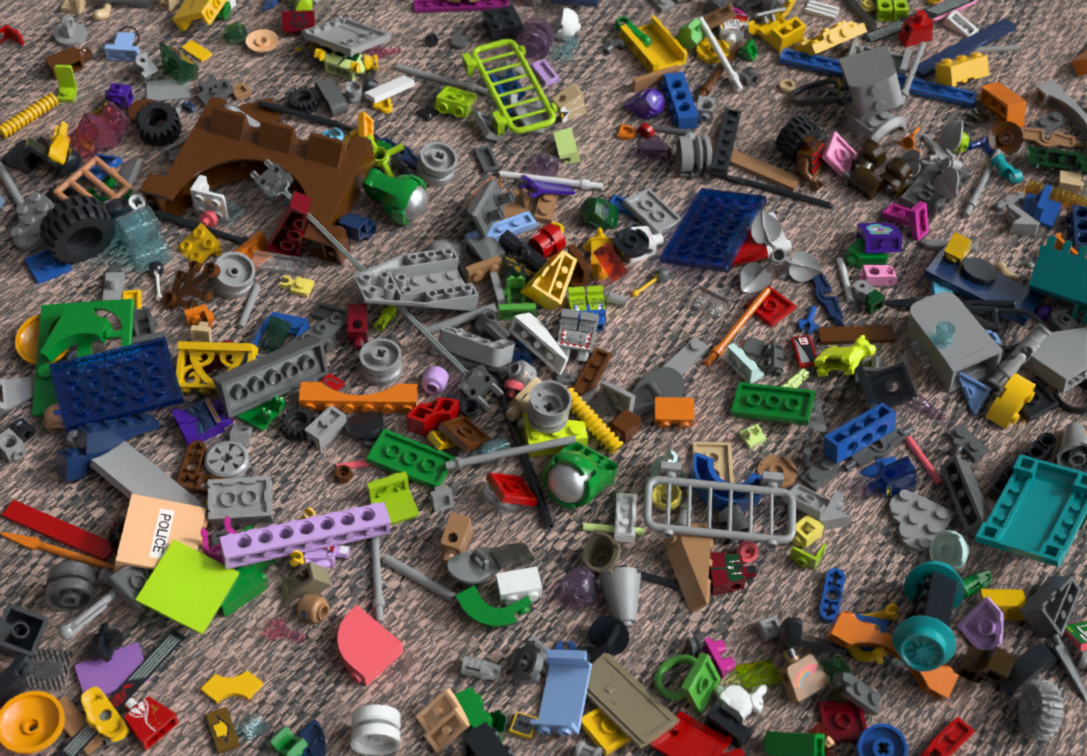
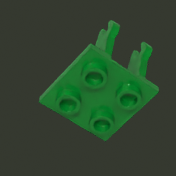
[234,394,287,432]

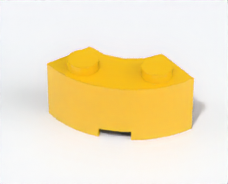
[986,373,1036,429]

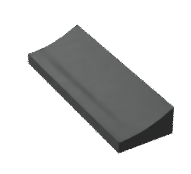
[212,335,329,418]

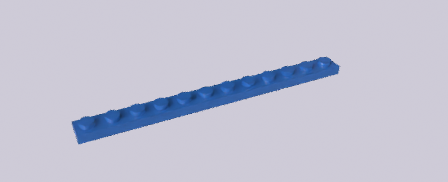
[779,48,977,108]

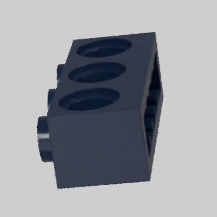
[1066,205,1087,256]

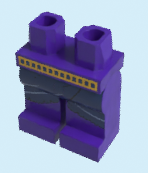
[172,397,233,446]

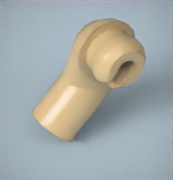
[92,3,111,21]
[995,261,1018,282]

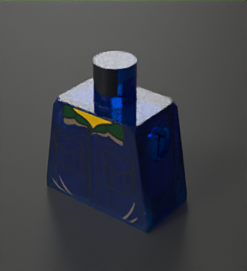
[868,456,917,498]

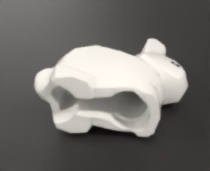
[715,684,767,723]

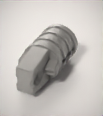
[461,656,501,680]

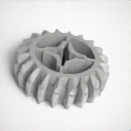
[1017,679,1064,740]

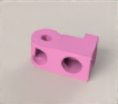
[859,265,897,286]

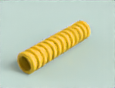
[0,93,58,139]
[568,388,623,454]

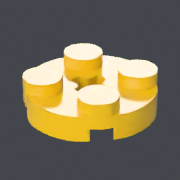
[696,37,729,64]

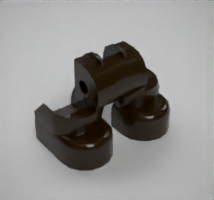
[850,139,913,200]

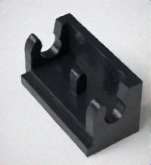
[704,702,754,749]

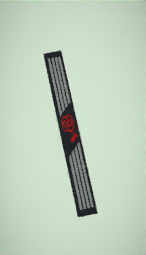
[863,0,975,43]
[57,629,186,756]

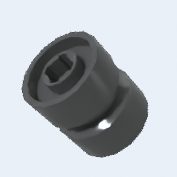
[717,504,754,543]

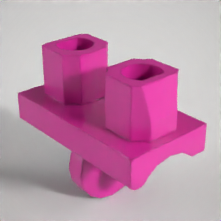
[698,637,736,680]

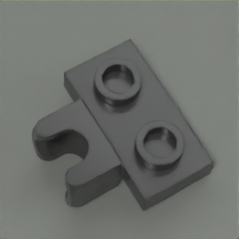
[197,74,235,106]

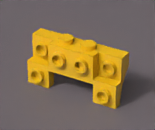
[793,20,867,56]

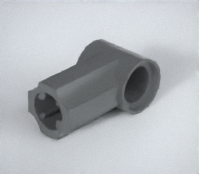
[475,308,512,341]

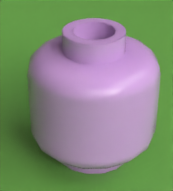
[421,366,449,395]

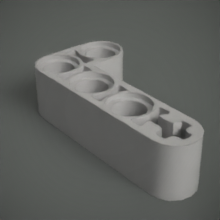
[438,326,515,367]

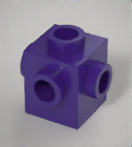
[105,83,134,109]

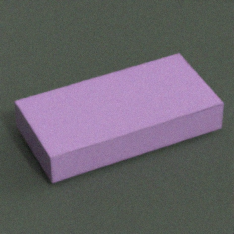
[530,59,560,86]

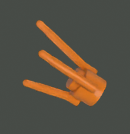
[896,127,922,154]

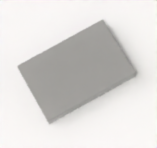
[622,188,684,234]

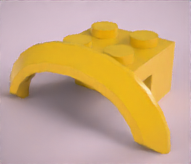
[747,0,806,53]

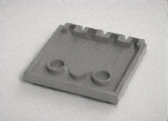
[301,17,391,56]

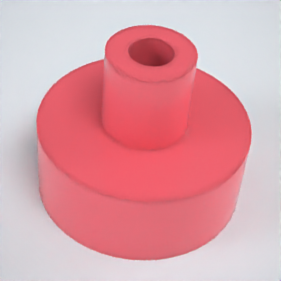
[199,210,218,228]
[504,379,524,398]
[736,541,759,563]

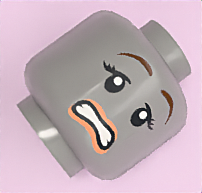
[508,360,537,388]

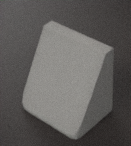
[229,425,253,445]

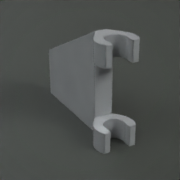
[507,93,545,134]
[0,376,35,415]

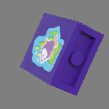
[856,222,903,253]

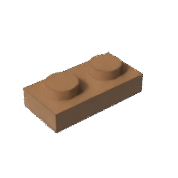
[534,193,558,223]

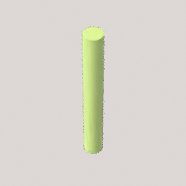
[583,523,645,536]

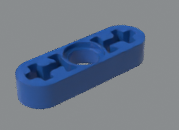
[818,568,845,624]

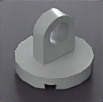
[54,15,87,47]

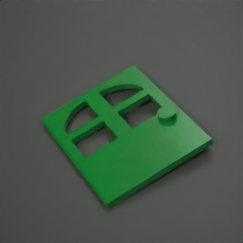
[32,299,134,417]

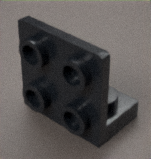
[1,136,48,175]

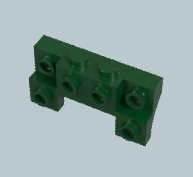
[1024,146,1087,175]

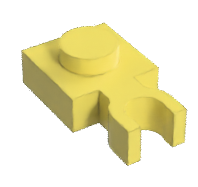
[280,275,315,297]

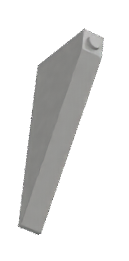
[1011,327,1087,393]

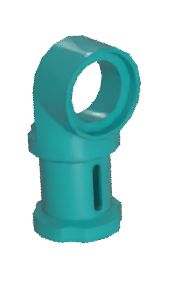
[990,153,1023,185]

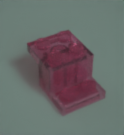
[70,101,131,161]

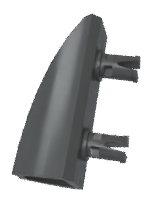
[467,180,515,240]

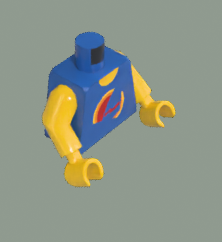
[846,603,900,665]

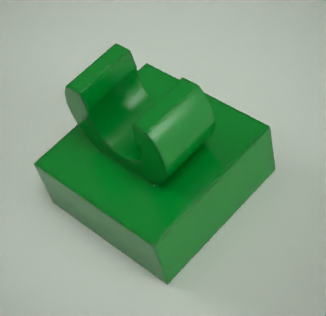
[738,39,759,62]

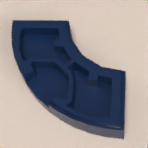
[298,719,326,756]

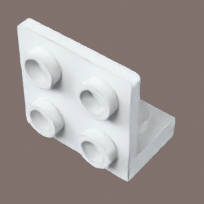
[190,175,229,222]

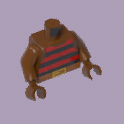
[797,136,827,191]

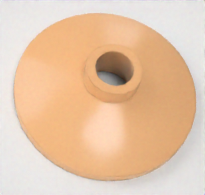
[246,29,279,52]

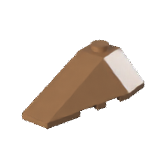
[664,523,714,612]

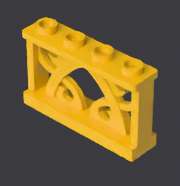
[174,341,258,395]

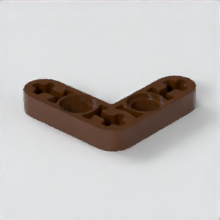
[177,440,228,495]

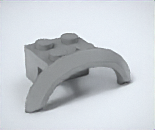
[846,111,907,143]

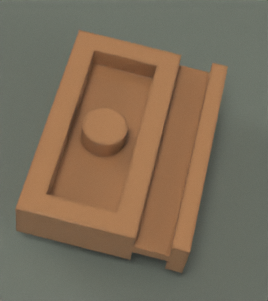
[466,255,502,286]

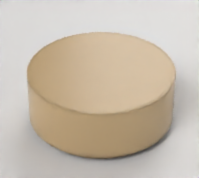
[779,79,795,94]

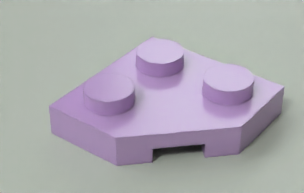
[956,597,1004,650]

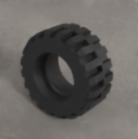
[40,195,116,264]

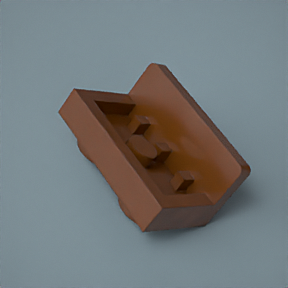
[568,244,592,287]

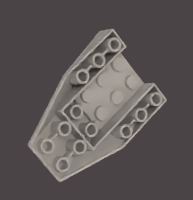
[353,247,479,311]

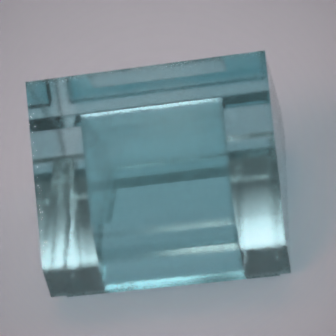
[237,713,268,742]

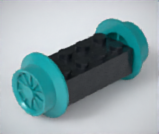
[893,561,965,672]

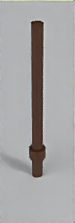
[695,41,744,101]

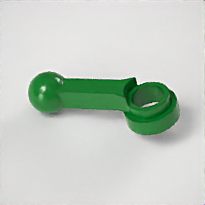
[614,16,652,47]

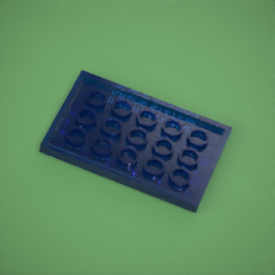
[660,188,767,273]
[49,337,184,432]

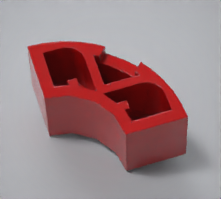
[406,398,459,437]

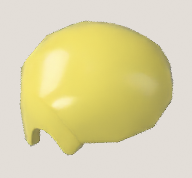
[652,484,682,511]

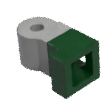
[853,280,886,315]

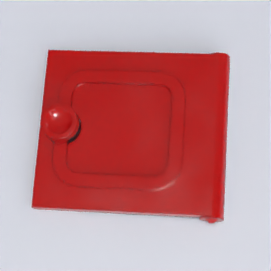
[650,711,733,756]

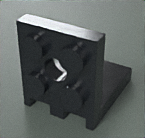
[855,362,918,409]

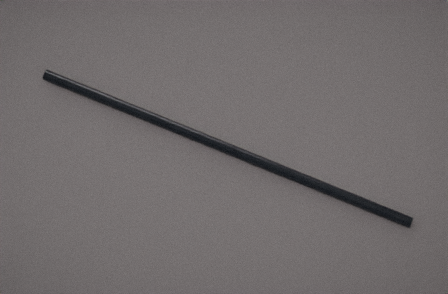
[458,263,554,529]

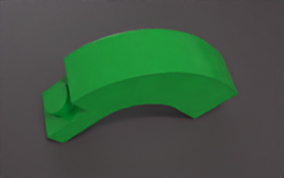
[456,585,532,628]

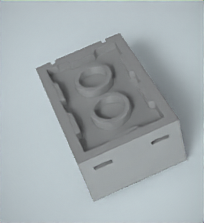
[206,476,273,526]

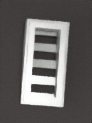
[942,10,979,38]

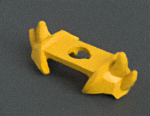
[583,228,614,280]

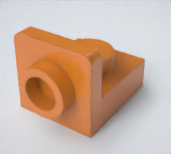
[184,304,215,328]

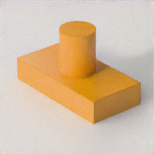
[350,111,374,140]

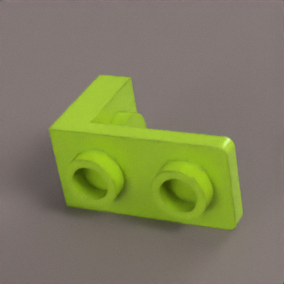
[54,65,78,103]

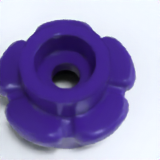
[1037,304,1052,321]

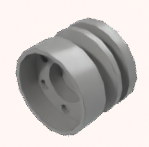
[676,134,712,172]
[527,381,572,434]

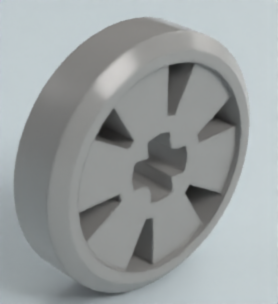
[204,441,250,478]

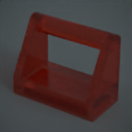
[593,242,630,283]

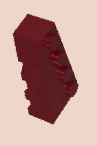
[264,191,312,262]

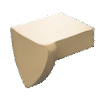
[61,0,87,15]

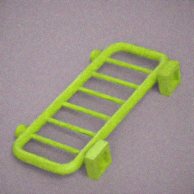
[462,39,557,136]

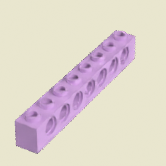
[220,502,391,569]

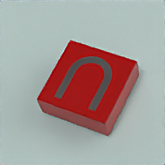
[321,373,344,391]

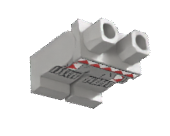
[557,308,599,363]

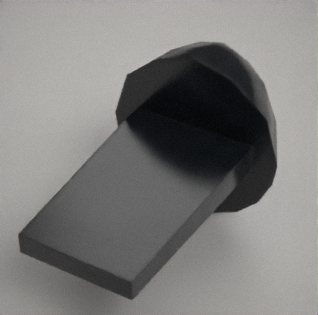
[25,137,82,178]
[589,615,629,664]
[778,617,846,655]

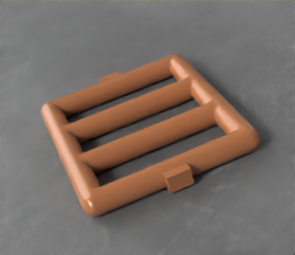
[53,156,132,202]

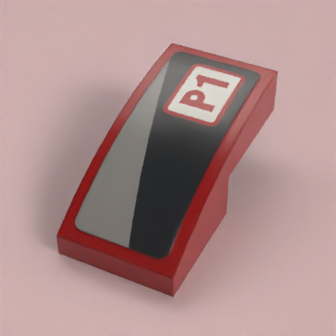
[791,335,817,368]

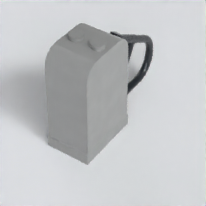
[788,44,903,117]
[906,292,1044,393]

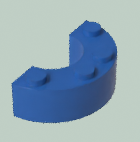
[689,452,764,511]

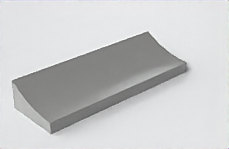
[90,441,206,508]

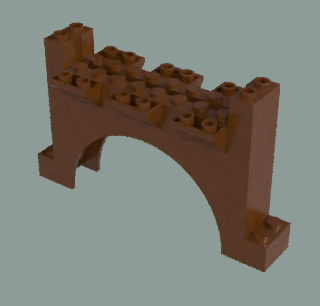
[140,96,375,265]

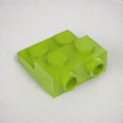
[434,86,478,118]

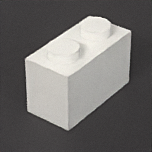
[496,566,542,606]

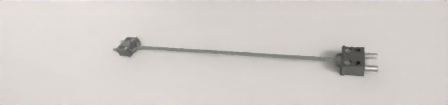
[251,159,504,410]

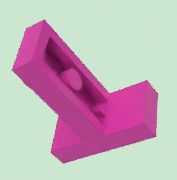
[882,201,929,241]

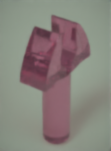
[370,45,401,60]
[266,618,306,643]

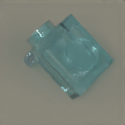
[561,36,580,61]

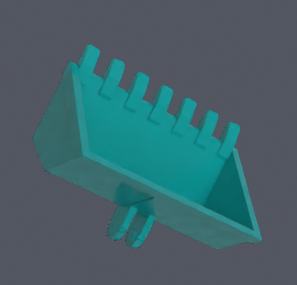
[1028,235,1087,325]

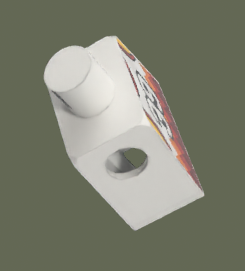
[718,14,750,47]

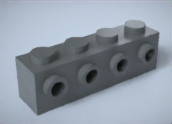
[940,456,990,537]

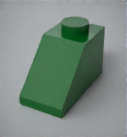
[844,237,889,269]

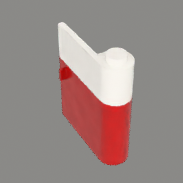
[712,212,792,268]

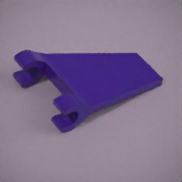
[519,175,576,197]

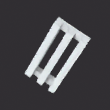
[804,0,840,21]

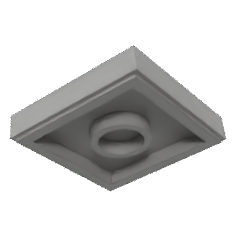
[782,484,831,519]

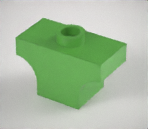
[675,18,705,51]

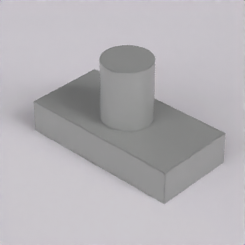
[102,272,125,301]

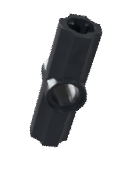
[498,230,548,272]

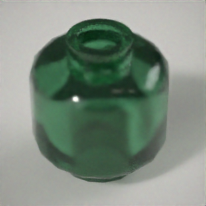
[223,21,248,45]

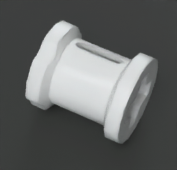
[128,194,145,214]

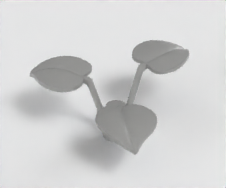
[901,120,963,198]
[740,210,822,293]

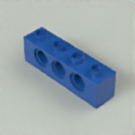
[661,72,699,129]
[823,403,896,464]

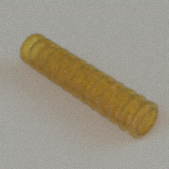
[1025,178,1087,207]

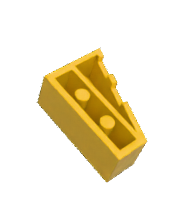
[935,52,989,87]
[520,250,577,310]

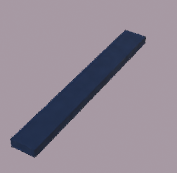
[915,18,1016,79]

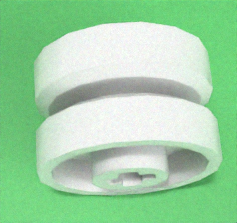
[350,705,401,755]

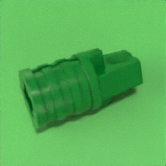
[962,570,993,599]

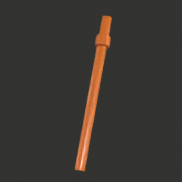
[703,287,771,367]

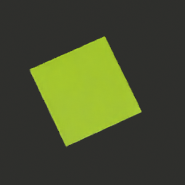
[135,539,240,635]

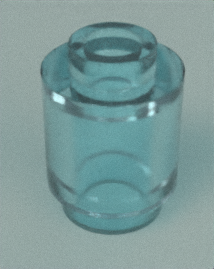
[480,437,511,462]

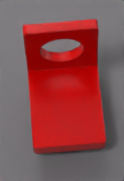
[0,24,25,46]

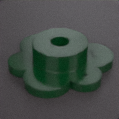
[490,710,507,733]

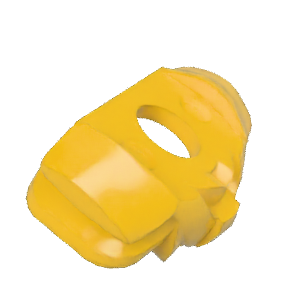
[81,686,129,742]

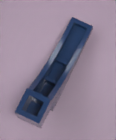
[57,414,160,481]

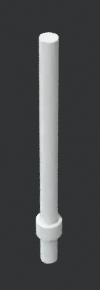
[698,17,743,92]
[500,171,603,190]

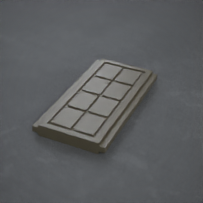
[586,653,679,749]

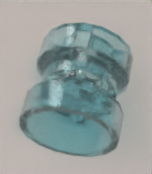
[933,321,955,348]

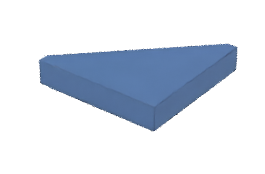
[957,372,991,416]

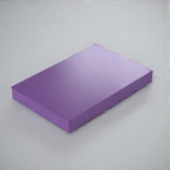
[74,642,151,697]

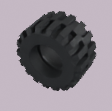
[135,100,182,147]
[775,115,821,163]

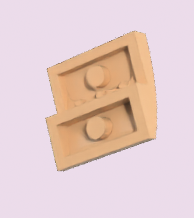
[415,688,470,754]

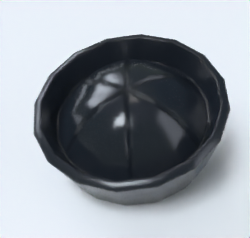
[102,198,129,219]

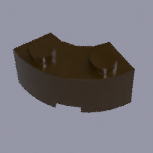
[956,645,1016,684]

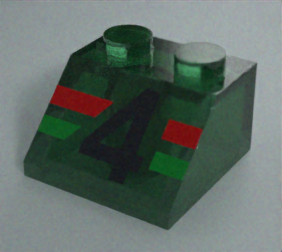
[159,43,199,85]

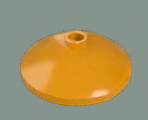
[15,313,70,365]
[0,691,65,754]

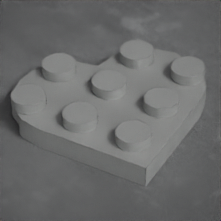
[11,192,54,251]
[888,489,955,552]

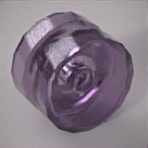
[515,18,556,60]

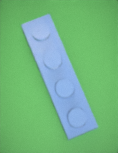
[465,211,537,242]

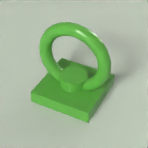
[654,653,721,715]

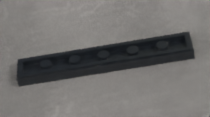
[710,108,742,176]

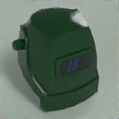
[579,197,619,230]

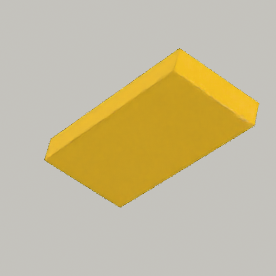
[181,40,213,62]

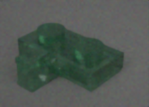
[823,655,850,703]

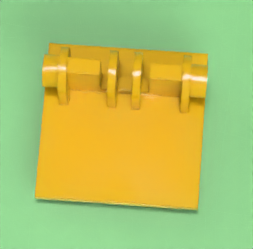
[176,223,222,268]

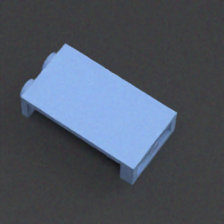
[530,649,592,736]

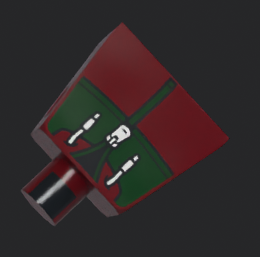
[709,552,756,596]

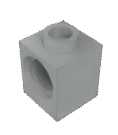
[696,96,715,123]
[0,428,27,463]

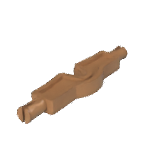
[1021,127,1086,149]

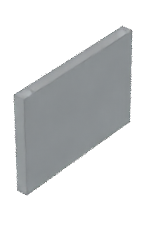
[146,78,191,102]

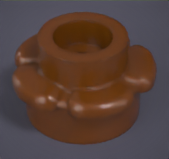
[334,465,353,484]

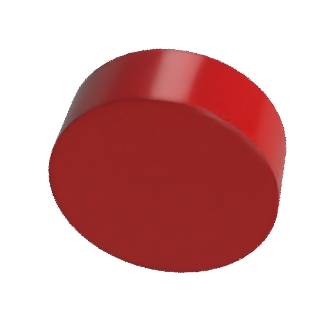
[638,123,655,140]

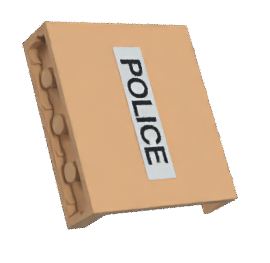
[114,494,208,573]

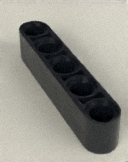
[988,432,1057,502]

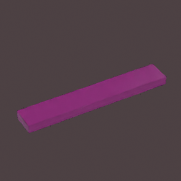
[414,0,509,13]

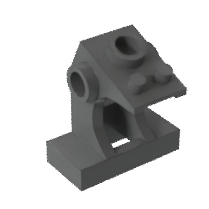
[131,306,168,355]

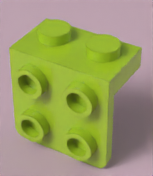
[367,471,419,525]

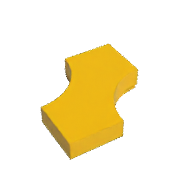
[201,670,263,704]

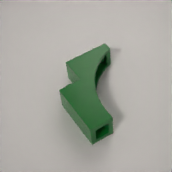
[219,525,276,617]

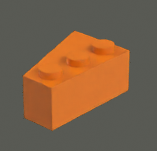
[980,82,1027,128]

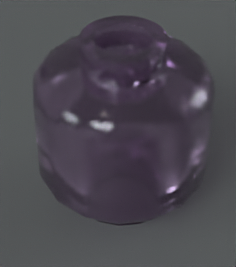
[534,153,559,177]

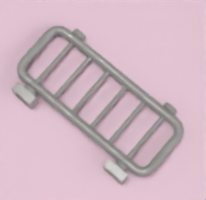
[643,461,796,549]

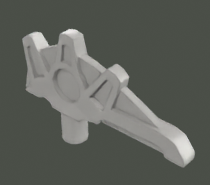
[921,133,956,162]

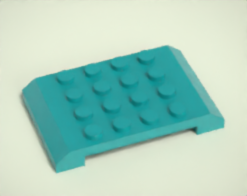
[975,454,1087,567]

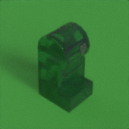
[261,315,292,352]

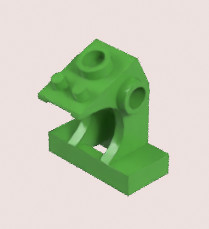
[498,275,536,321]

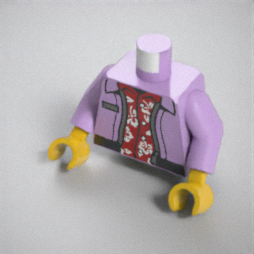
[289,508,350,569]

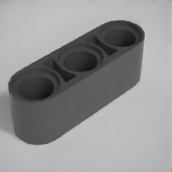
[315,77,348,117]

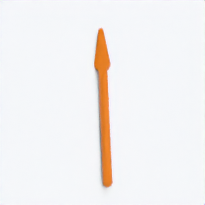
[1,532,115,571]

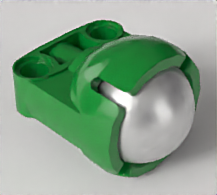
[362,167,427,226]
[542,442,618,509]

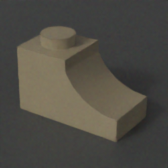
[280,561,331,602]

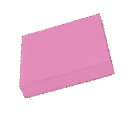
[822,131,857,178]

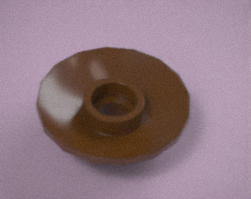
[989,121,1023,154]

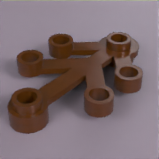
[162,260,221,310]

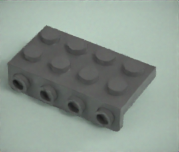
[900,158,970,219]

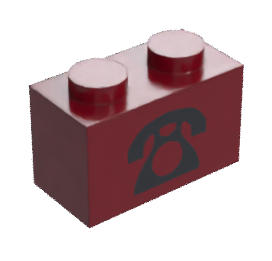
[281,10,315,35]

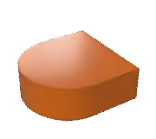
[617,124,636,140]

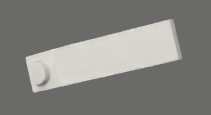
[509,312,568,375]

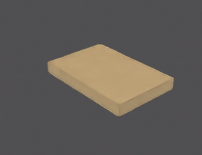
[692,442,734,493]

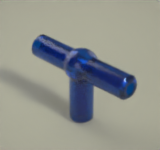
[967,135,994,155]

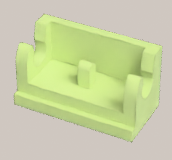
[553,128,580,164]

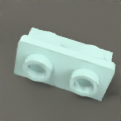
[725,343,764,383]

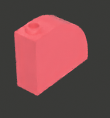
[337,605,403,687]

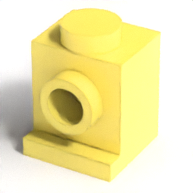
[792,514,824,549]

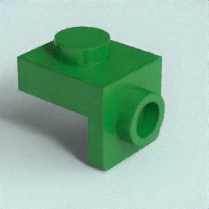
[269,726,308,756]

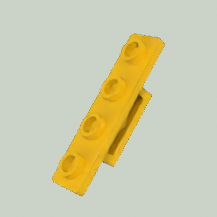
[47,121,70,164]

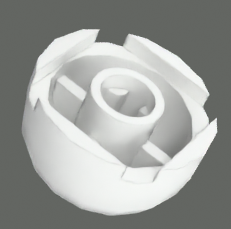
[553,6,580,40]

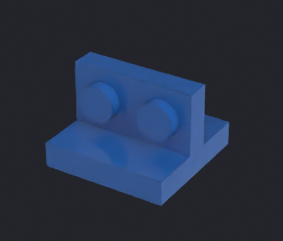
[1021,184,1062,230]

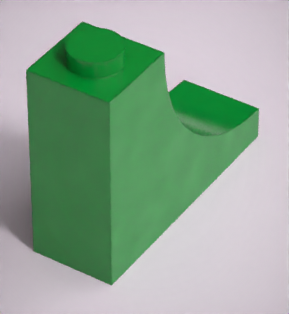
[40,305,113,364]
[763,731,825,756]

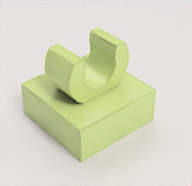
[739,424,766,449]

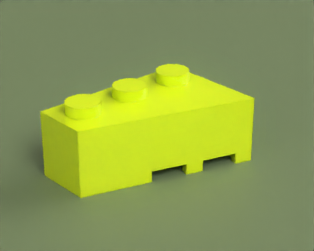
[523,414,588,458]

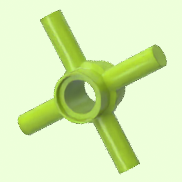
[366,135,405,178]

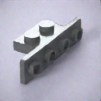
[281,311,348,352]

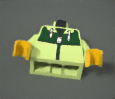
[314,49,365,81]

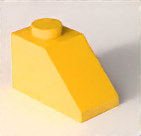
[944,232,971,263]

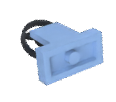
[104,26,140,62]

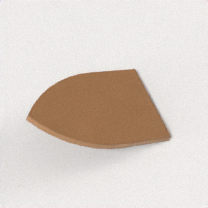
[502,189,540,218]

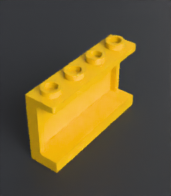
[172,0,227,31]
[620,15,688,73]

